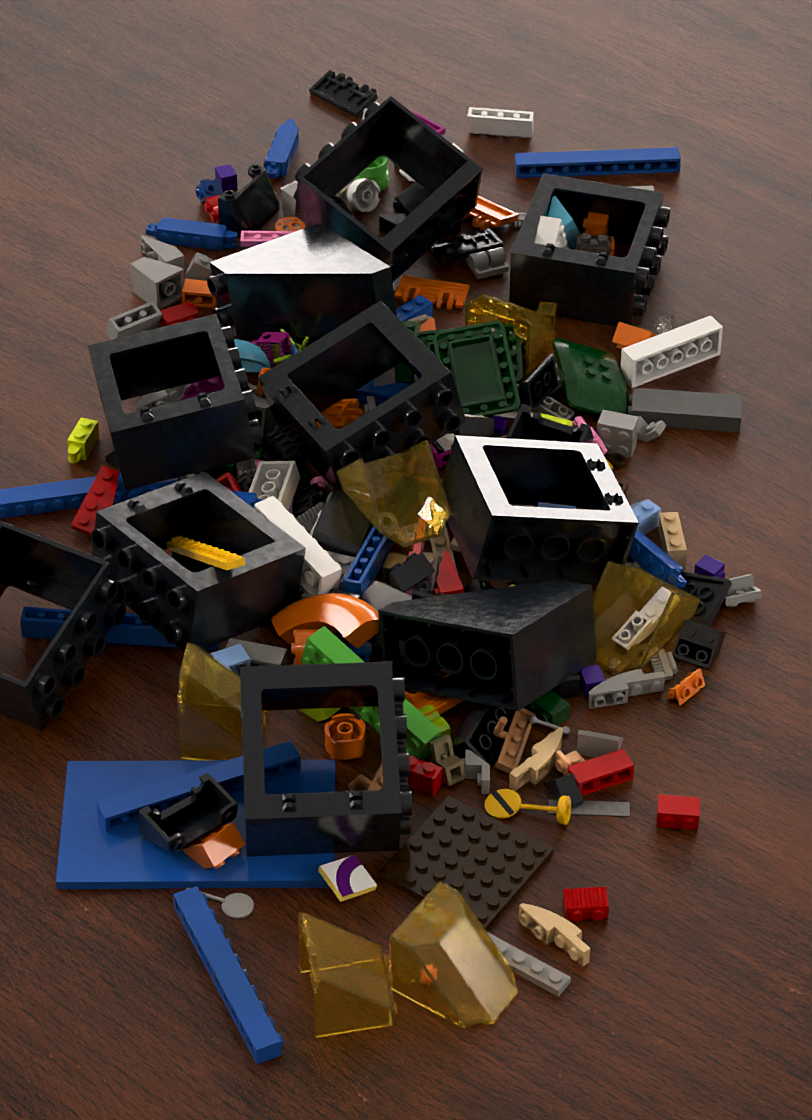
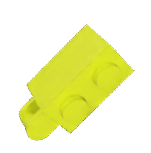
[67,417,99,463]

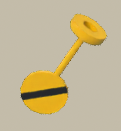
[484,789,571,825]

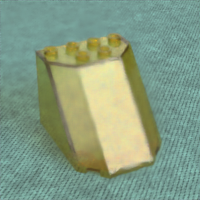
[465,294,556,378]
[337,440,451,547]
[593,561,701,675]
[177,643,269,760]
[390,882,518,1028]
[298,912,398,1038]

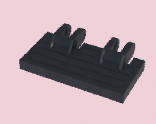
[309,70,378,118]
[428,227,503,265]

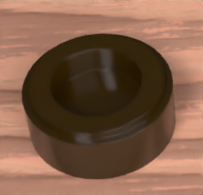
[607,453,626,470]

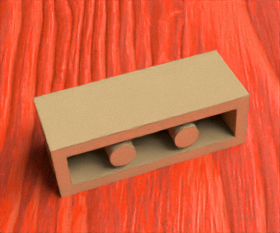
[658,512,687,567]

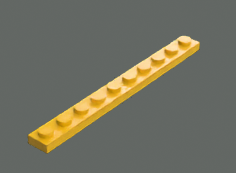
[166,536,245,570]

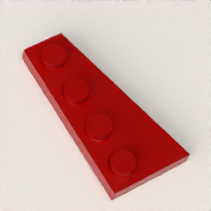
[71,465,120,536]

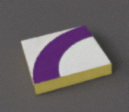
[318,855,377,902]

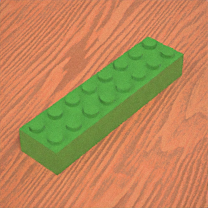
[301,626,441,761]

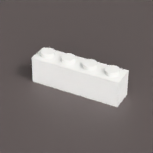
[467,107,534,138]

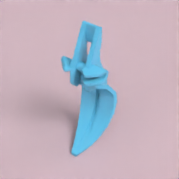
[234,339,270,372]

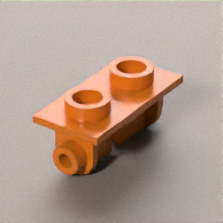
[667,668,705,706]

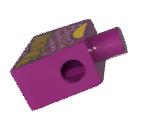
[251,332,291,367]

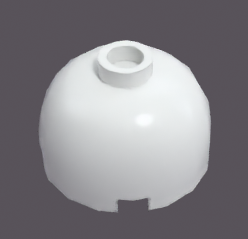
[347,178,380,212]

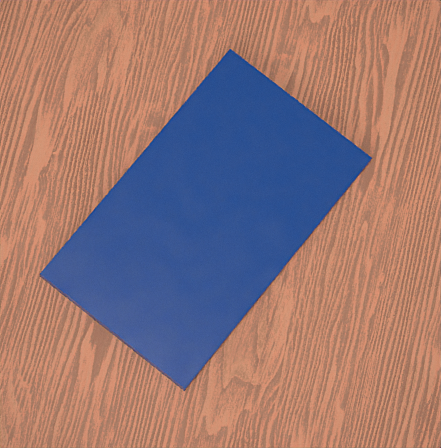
[56,760,335,889]

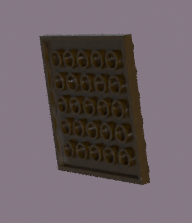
[378,796,554,931]

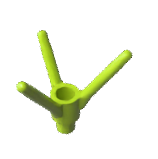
[273,329,309,363]

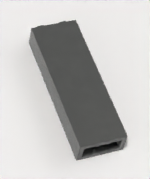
[628,388,742,432]

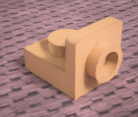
[555,750,586,774]

